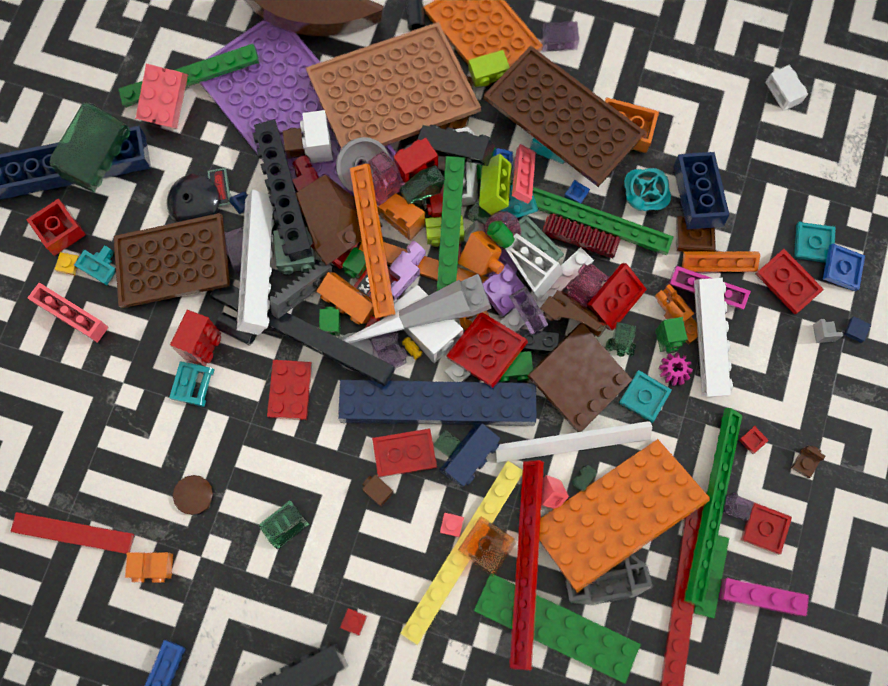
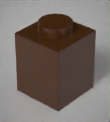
[283,128,306,159]
[362,474,394,507]

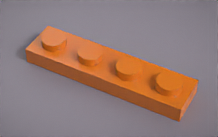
[682,251,761,272]

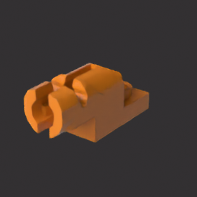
[655,284,698,344]

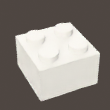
[300,110,333,163]

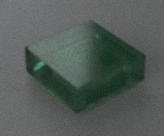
[433,429,461,458]

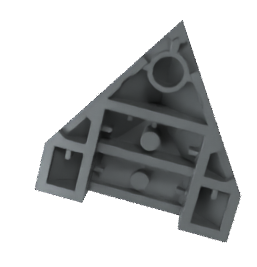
[566,554,653,605]

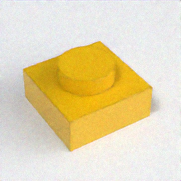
[55,252,79,275]

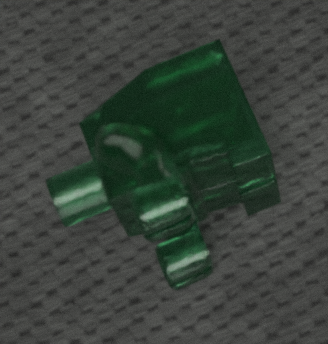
[605,322,636,357]

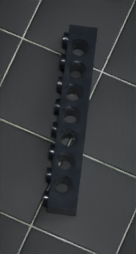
[252,119,313,262]

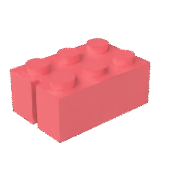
[136,63,188,128]

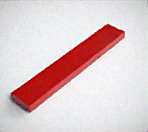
[10,512,135,554]

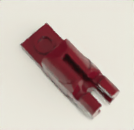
[292,155,319,192]

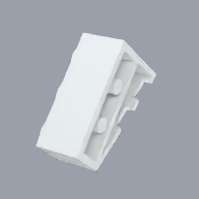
[505,233,563,301]

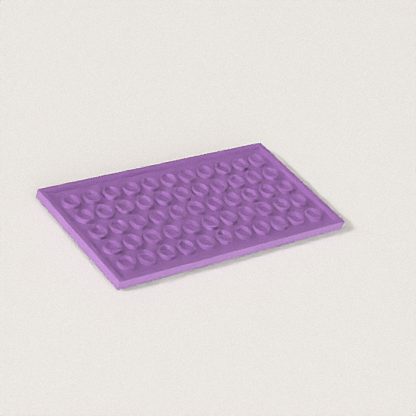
[200,20,396,196]

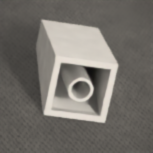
[393,285,463,363]

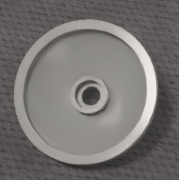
[336,137,391,192]

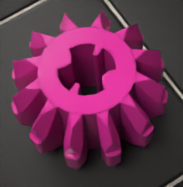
[658,353,693,386]

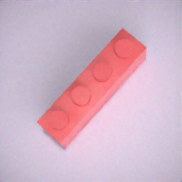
[28,283,108,343]

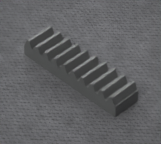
[270,261,332,319]

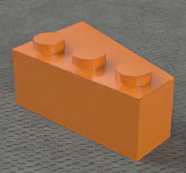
[375,185,425,241]

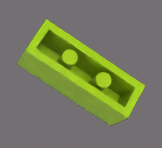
[479,153,511,215]

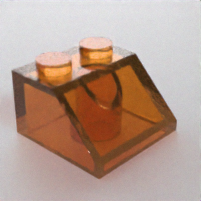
[458,516,516,577]

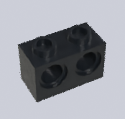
[519,329,559,356]

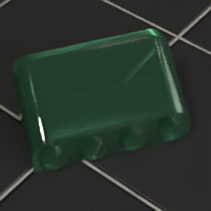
[50,102,130,193]

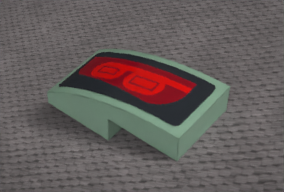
[208,168,231,206]

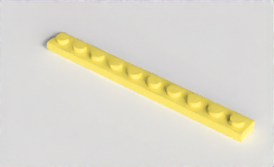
[400,461,523,645]

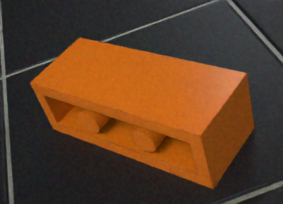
[316,272,374,324]

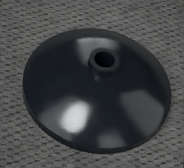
[167,174,220,223]

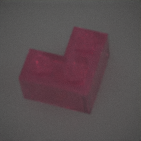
[368,151,405,207]

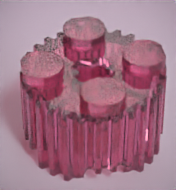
[566,263,609,307]

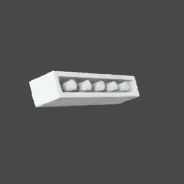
[694,278,733,397]

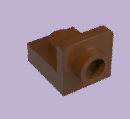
[791,446,826,478]

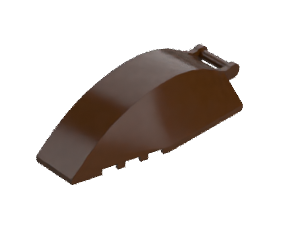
[244,0,384,36]

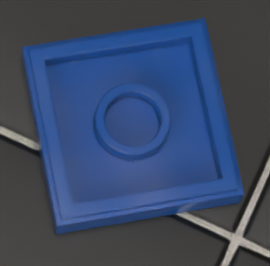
[823,243,865,291]

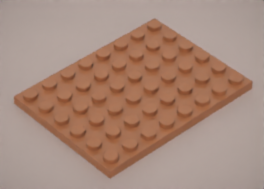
[306,22,481,149]

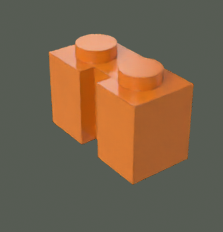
[125,552,173,582]

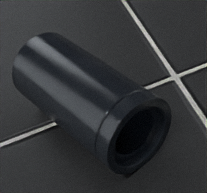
[405,0,425,32]
[215,312,257,346]

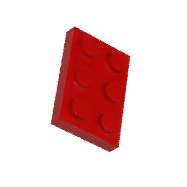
[756,249,824,315]
[587,263,647,331]
[267,360,312,420]
[372,428,437,478]

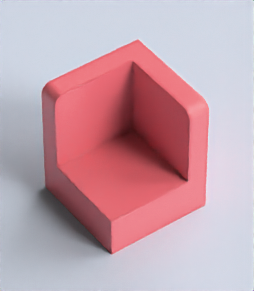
[541,475,569,509]

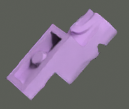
[390,241,426,301]

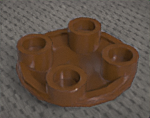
[173,475,213,515]

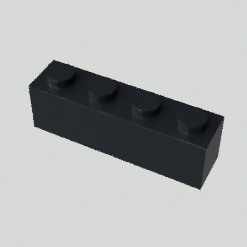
[418,124,495,166]

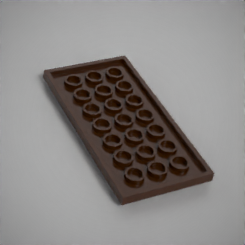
[484,45,646,187]

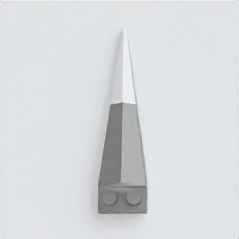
[343,274,491,344]

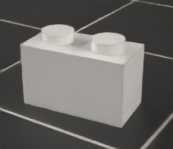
[765,65,808,111]

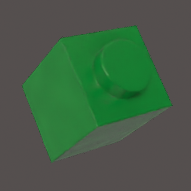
[342,247,367,279]
[319,307,341,336]

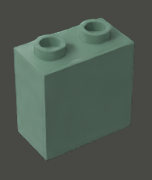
[273,227,316,274]

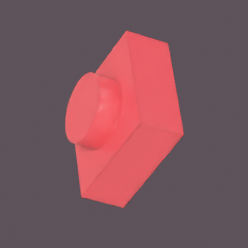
[440,513,464,537]

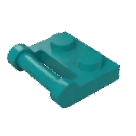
[169,361,215,407]

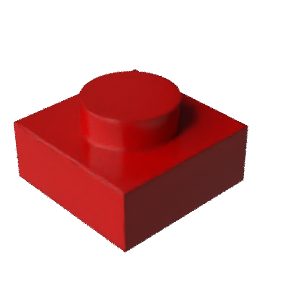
[739,426,769,454]
[340,608,367,636]

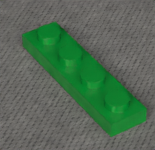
[693,535,729,618]

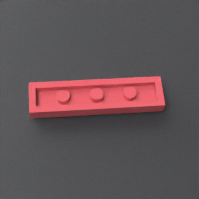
[512,144,536,204]

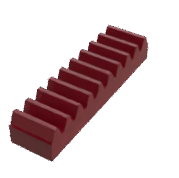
[543,213,620,259]

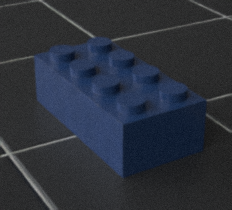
[673,152,730,229]

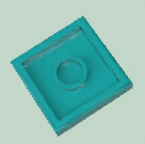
[794,222,836,263]
[619,370,672,423]

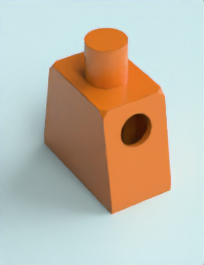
[458,230,504,275]

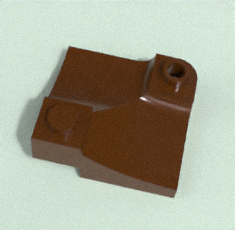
[540,290,607,337]

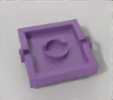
[483,264,530,317]

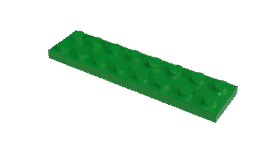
[474,573,641,683]

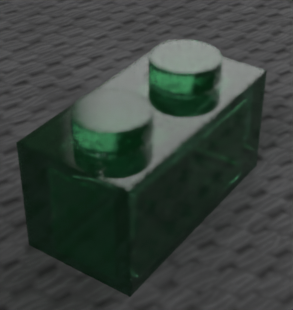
[572,465,598,492]

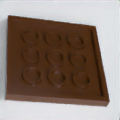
[527,323,632,432]

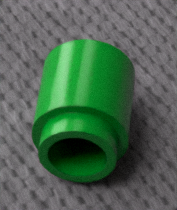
[487,221,515,248]

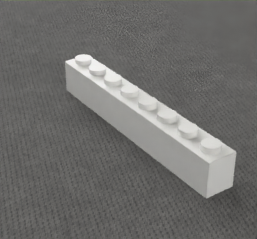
[237,189,275,335]

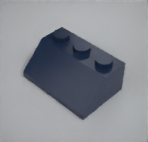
[438,423,501,486]

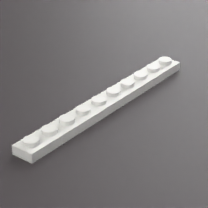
[445,248,594,382]

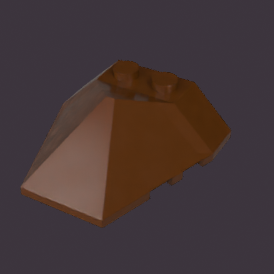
[296,174,383,266]

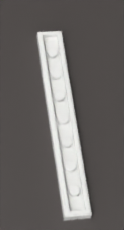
[495,421,652,463]

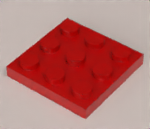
[446,312,528,388]

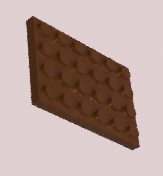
[114,213,230,308]

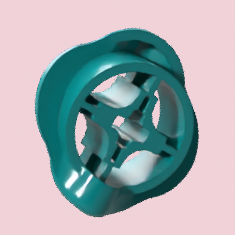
[624,168,671,211]

